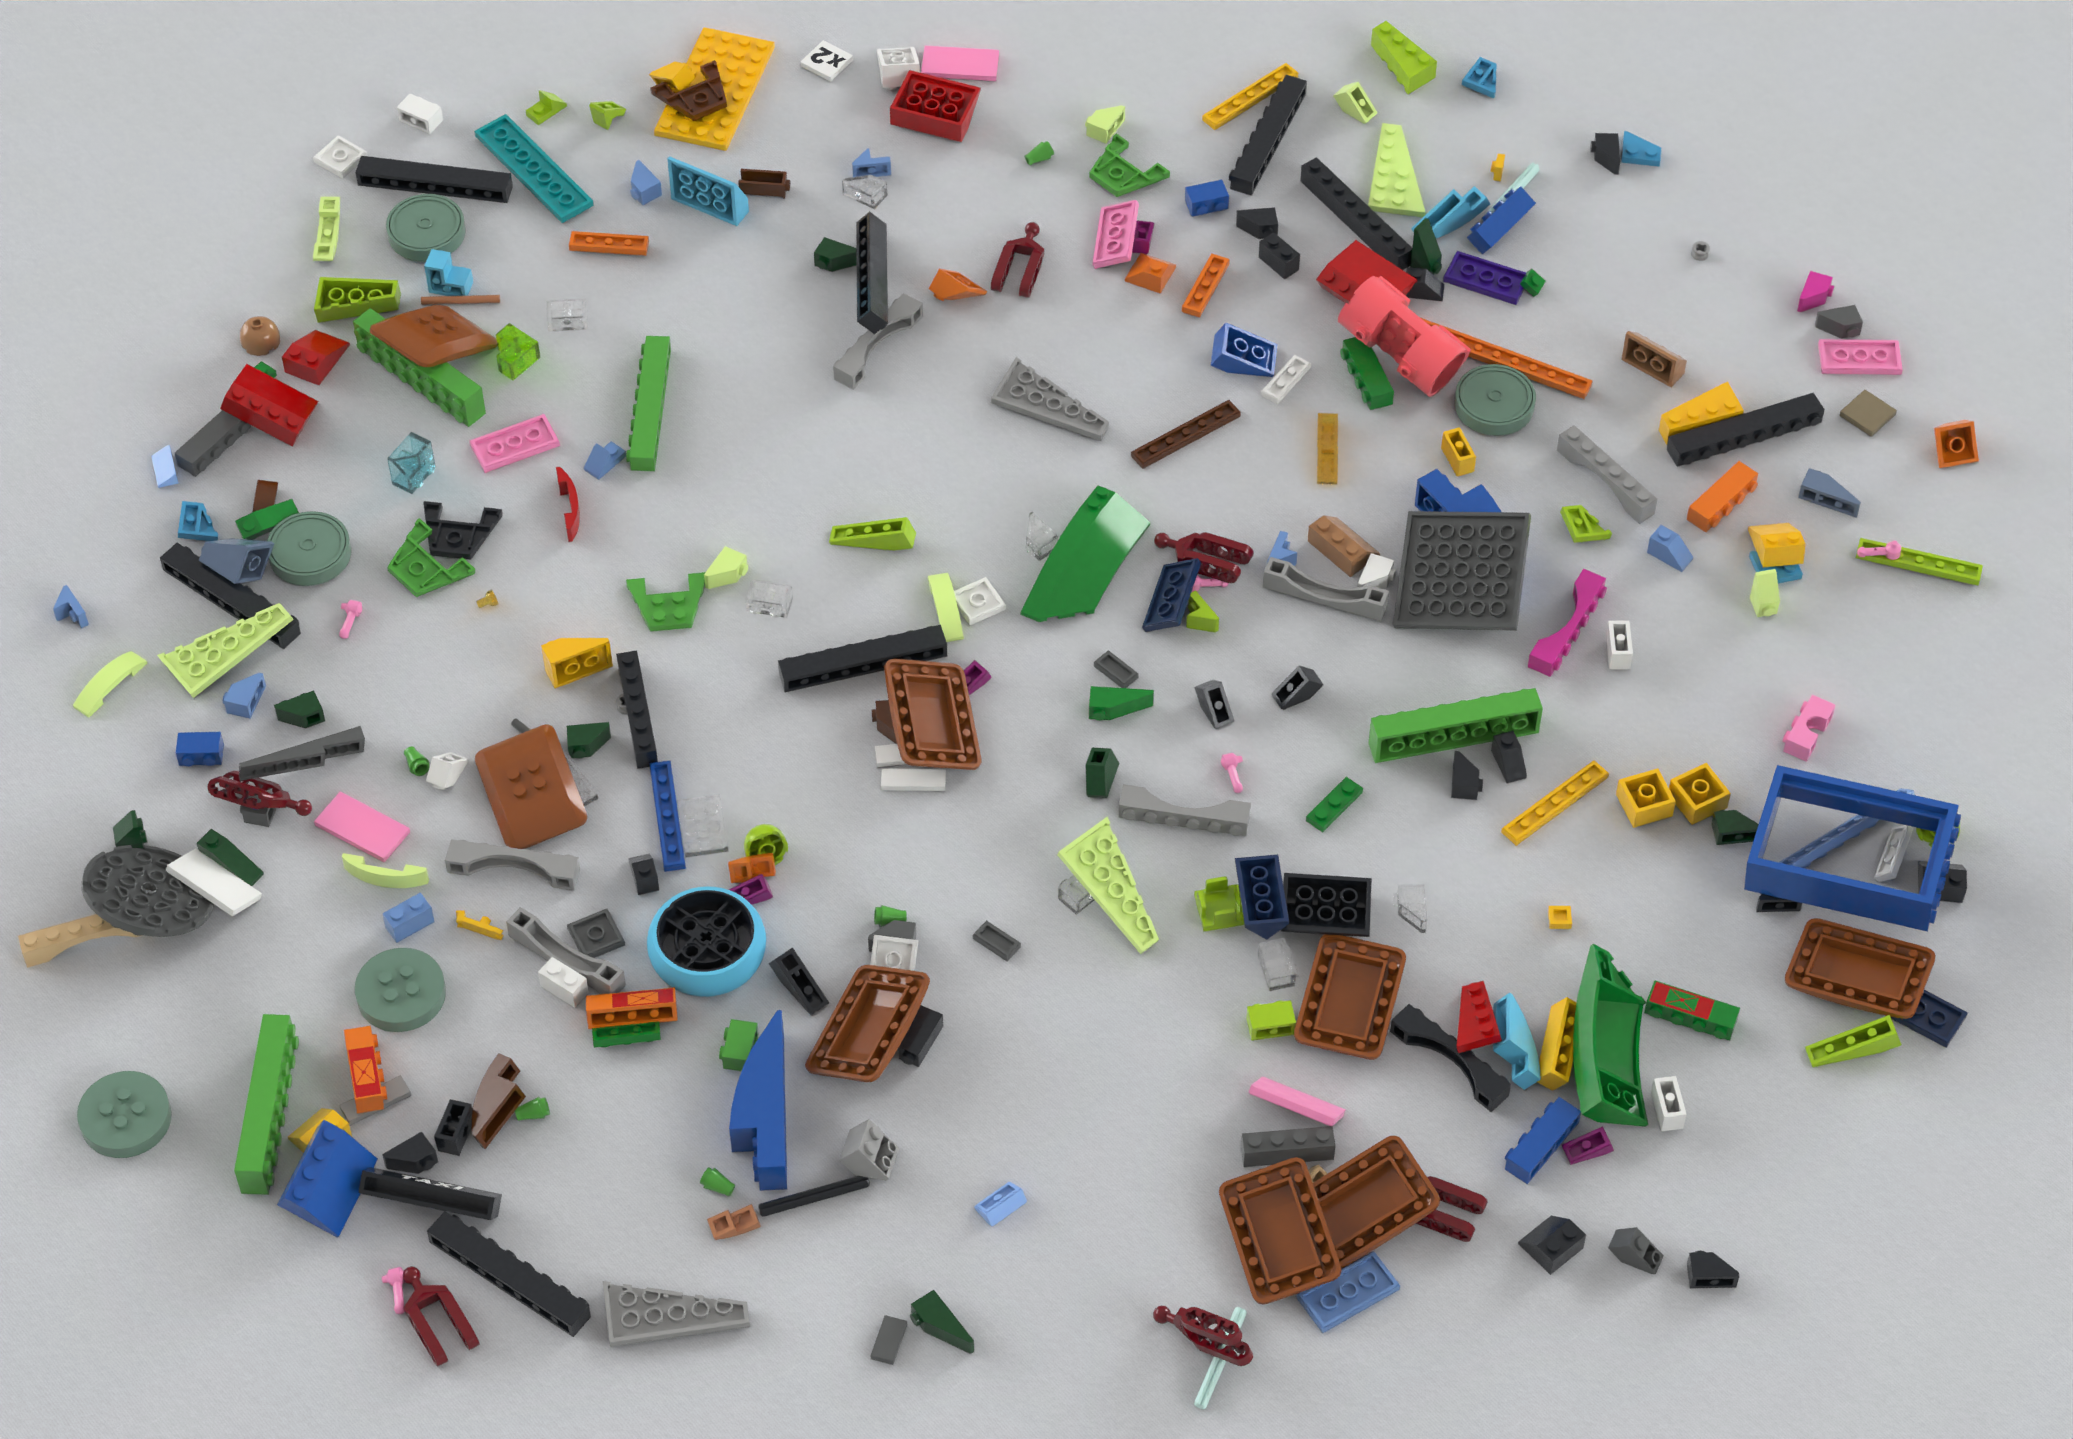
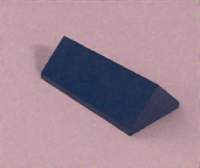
[1235,854,1289,940]

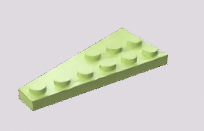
[1368,123,1426,217]
[157,603,293,698]
[1057,816,1159,954]

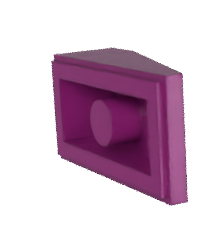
[1132,220,1154,254]
[964,660,992,695]
[729,874,773,905]
[1561,1126,1614,1165]

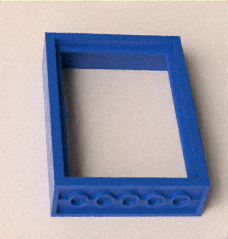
[1744,765,1961,932]

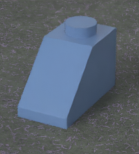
[630,160,662,205]
[1647,525,1693,572]
[223,673,266,719]

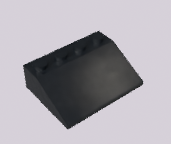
[1281,873,1372,937]

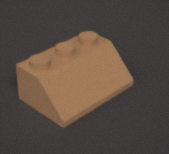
[1621,331,1687,388]
[1308,515,1380,577]

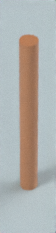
[421,295,500,305]

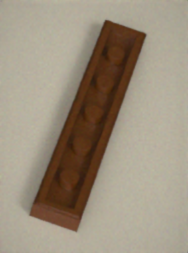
[1131,400,1241,469]

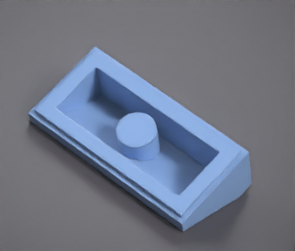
[151,445,178,488]
[974,1182,1027,1226]

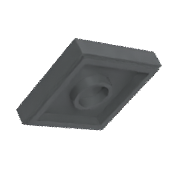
[567,909,625,958]

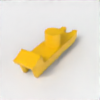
[456,910,504,940]

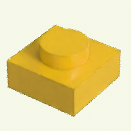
[1491,153,1505,182]
[1548,906,1572,929]

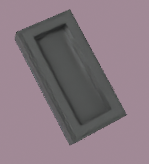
[1094,650,1139,688]
[973,920,1021,962]
[870,1315,907,1365]

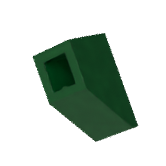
[274,690,325,729]
[1085,747,1120,798]
[113,810,148,849]

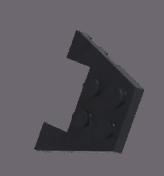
[423,501,503,560]

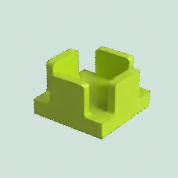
[1194,876,1244,932]

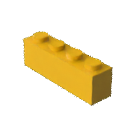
[1537,997,1577,1091]

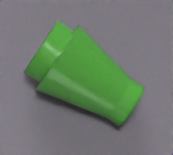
[1024,141,1054,165]
[404,746,430,776]
[874,905,907,927]
[515,1097,550,1121]
[700,1167,735,1197]

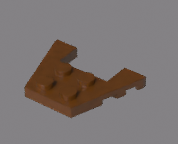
[650,60,727,121]

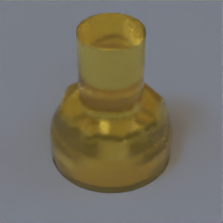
[476,589,499,608]

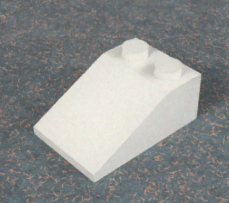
[877,47,920,90]

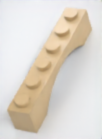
[18,914,143,968]

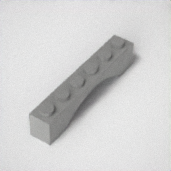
[833,293,923,390]
[1557,425,1657,524]
[1263,557,1389,622]
[1119,784,1251,836]
[445,839,580,891]
[506,907,626,994]

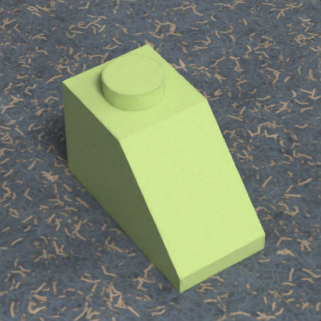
[1333,82,1378,124]
[1085,105,1125,144]
[704,546,748,589]
[1750,569,1780,617]

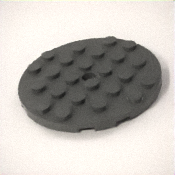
[81,845,214,937]

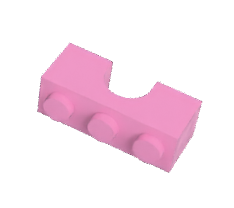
[1782,695,1836,762]

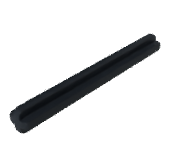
[758,1176,870,1217]

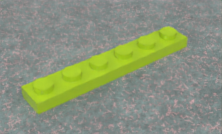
[1855,538,1983,586]

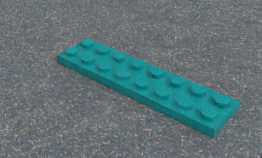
[474,114,594,223]

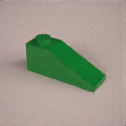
[235,499,299,540]
[1089,686,1154,721]

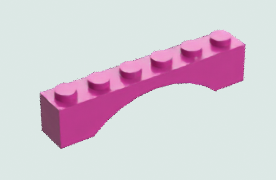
[1528,568,1607,677]

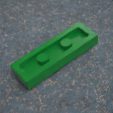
[1306,776,1363,833]
[592,1021,661,1048]

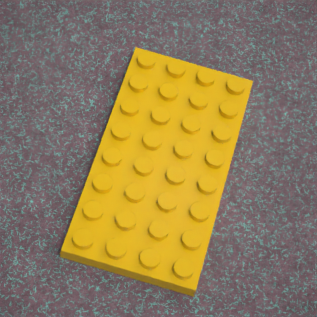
[654,27,775,151]

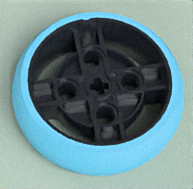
[647,886,766,997]

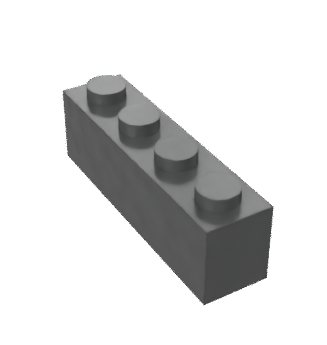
[175,410,251,477]
[1241,1126,1336,1167]

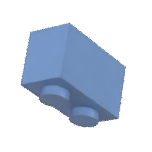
[382,892,435,943]

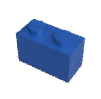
[1185,179,1229,217]
[176,732,224,767]

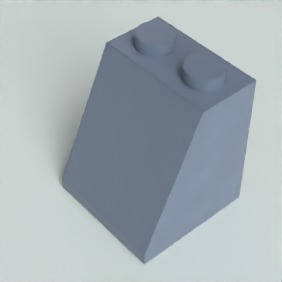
[199,538,274,584]

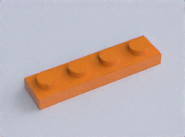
[569,231,649,256]
[1182,253,1230,318]

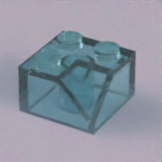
[387,432,436,494]

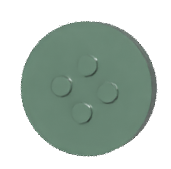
[386,194,466,262]
[1454,364,1536,436]
[267,511,351,586]
[355,948,446,1032]
[77,1071,172,1158]

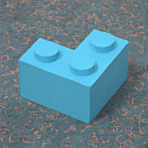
[424,249,473,296]

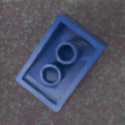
[1211,323,1278,377]

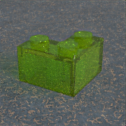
[496,323,541,380]

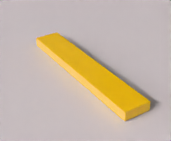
[1202,63,1299,130]
[1501,760,1609,846]

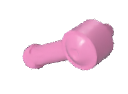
[1857,540,1901,560]
[1192,575,1229,592]
[339,600,362,639]
[1221,753,1243,793]
[382,1267,405,1314]

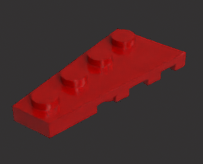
[1457,981,1502,1053]

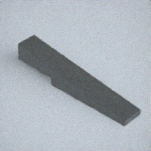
[239,726,365,781]

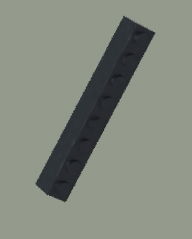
[1228,75,1307,196]
[355,156,513,203]
[1300,157,1412,270]
[856,211,888,334]
[1666,392,1825,467]
[160,543,301,649]
[778,625,948,692]
[427,1211,591,1337]

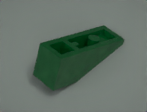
[1410,217,1442,275]
[197,829,264,886]
[910,1290,974,1354]

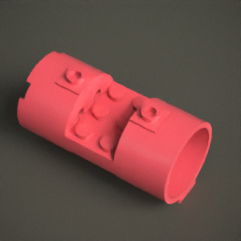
[1338,276,1471,397]

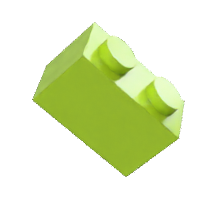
[1246,1000,1296,1041]

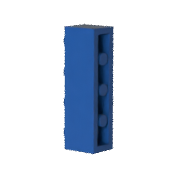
[1467,186,1536,254]
[1505,1097,1581,1184]

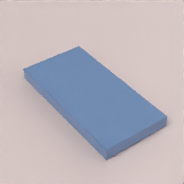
[1297,1251,1400,1333]

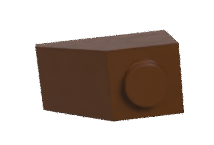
[872,700,897,744]

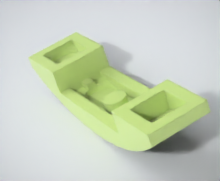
[313,197,340,261]
[928,573,964,642]
[73,651,147,717]
[342,853,429,888]

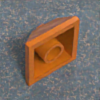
[1125,253,1176,294]
[929,268,987,301]
[1934,420,1979,468]

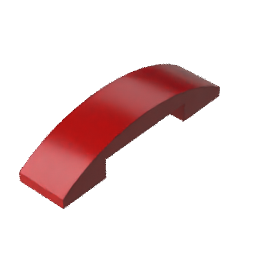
[556,467,580,542]

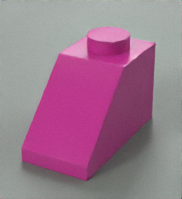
[1797,271,1835,312]

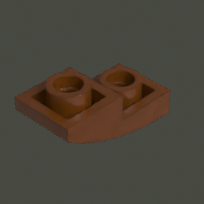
[252,480,278,512]

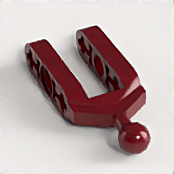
[991,222,1044,298]
[1154,532,1254,583]
[208,771,312,816]
[1416,1176,1488,1242]
[403,1266,480,1367]
[1153,1305,1253,1366]

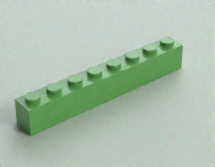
[626,336,671,471]

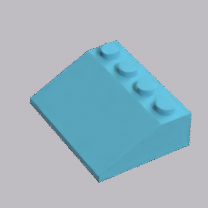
[667,156,749,226]

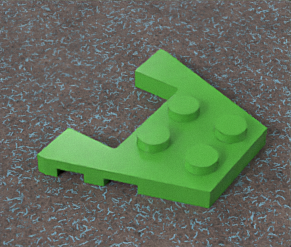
[1089,133,1170,197]
[388,518,475,597]
[626,572,705,632]

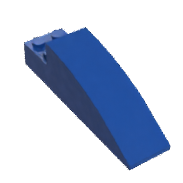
[1415,469,1501,512]
[729,1010,787,1191]

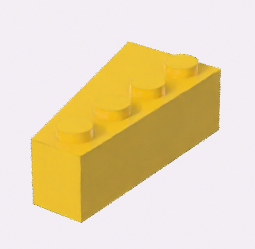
[1659,381,1744,445]

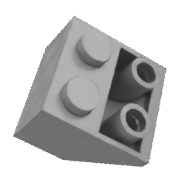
[839,1119,899,1181]

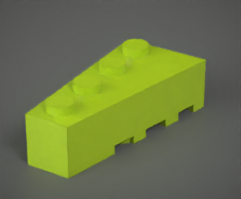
[1371,21,1437,94]
[314,277,401,323]

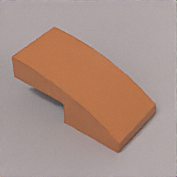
[707,1204,761,1240]

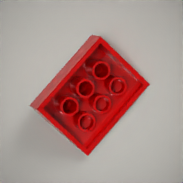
[890,70,981,142]
[1316,240,1417,304]
[220,364,319,447]

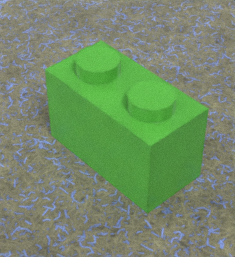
[719,1019,759,1071]

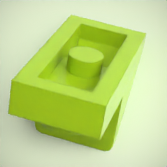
[525,90,567,125]
[589,101,626,130]
[1186,591,1219,632]

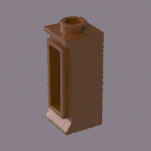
[738,168,791,199]

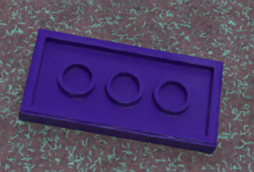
[1443,251,1526,305]

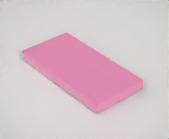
[921,46,999,81]
[1093,200,1139,269]
[1818,339,1903,375]
[469,414,560,473]
[314,791,410,863]
[1249,1077,1346,1126]

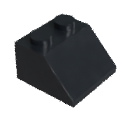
[1918,861,1967,903]
[1518,1215,1586,1275]

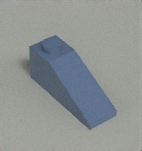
[1798,468,1861,518]

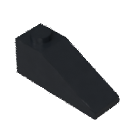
[768,947,829,1015]

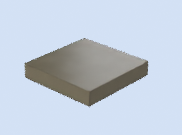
[1839,389,1897,437]

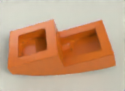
[728,853,776,883]

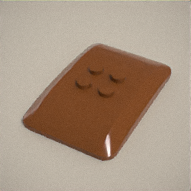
[370,305,498,367]
[884,659,982,770]
[475,724,588,849]
[1785,918,1936,1019]
[1294,934,1406,1060]
[805,965,930,1082]
[1313,1136,1440,1268]
[1219,1157,1342,1305]

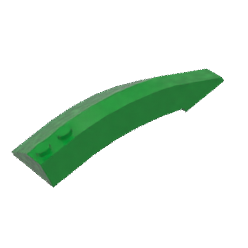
[1020,485,1150,622]
[1573,944,1648,1127]

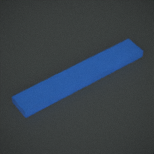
[649,760,686,872]

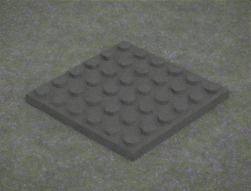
[1393,511,1531,631]

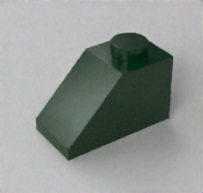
[814,237,857,272]
[566,722,611,759]
[1711,810,1759,845]

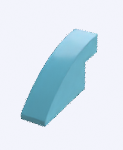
[1411,186,1490,238]
[1493,993,1541,1090]

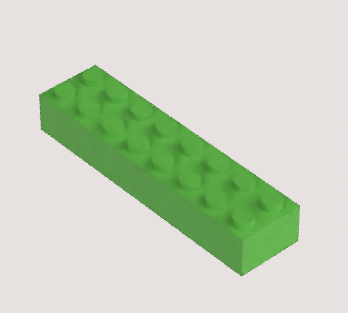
[353,308,486,427]
[1368,688,1543,763]
[234,1014,299,1195]

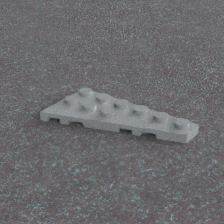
[991,357,1109,441]
[602,1281,750,1347]

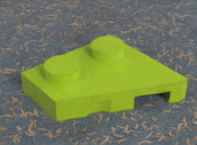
[1560,505,1612,543]

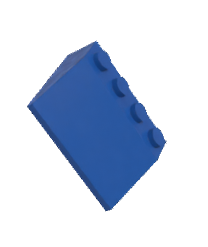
[277,1120,378,1238]

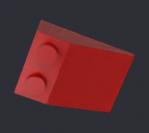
[282,330,350,385]

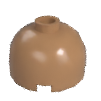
[240,316,280,356]

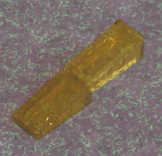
[1317,413,1338,485]

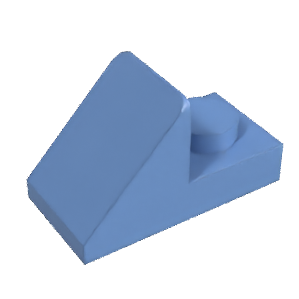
[852,148,891,179]
[584,441,626,480]
[1267,531,1297,566]
[53,585,89,628]

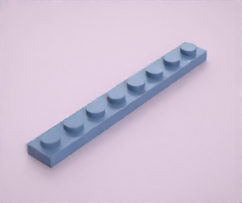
[1779,788,1915,868]

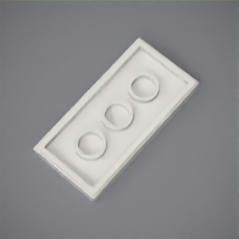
[166,848,262,916]

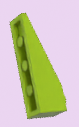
[829,517,916,551]
[1805,1015,1902,1067]

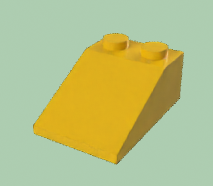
[1748,523,1806,568]
[541,638,613,689]

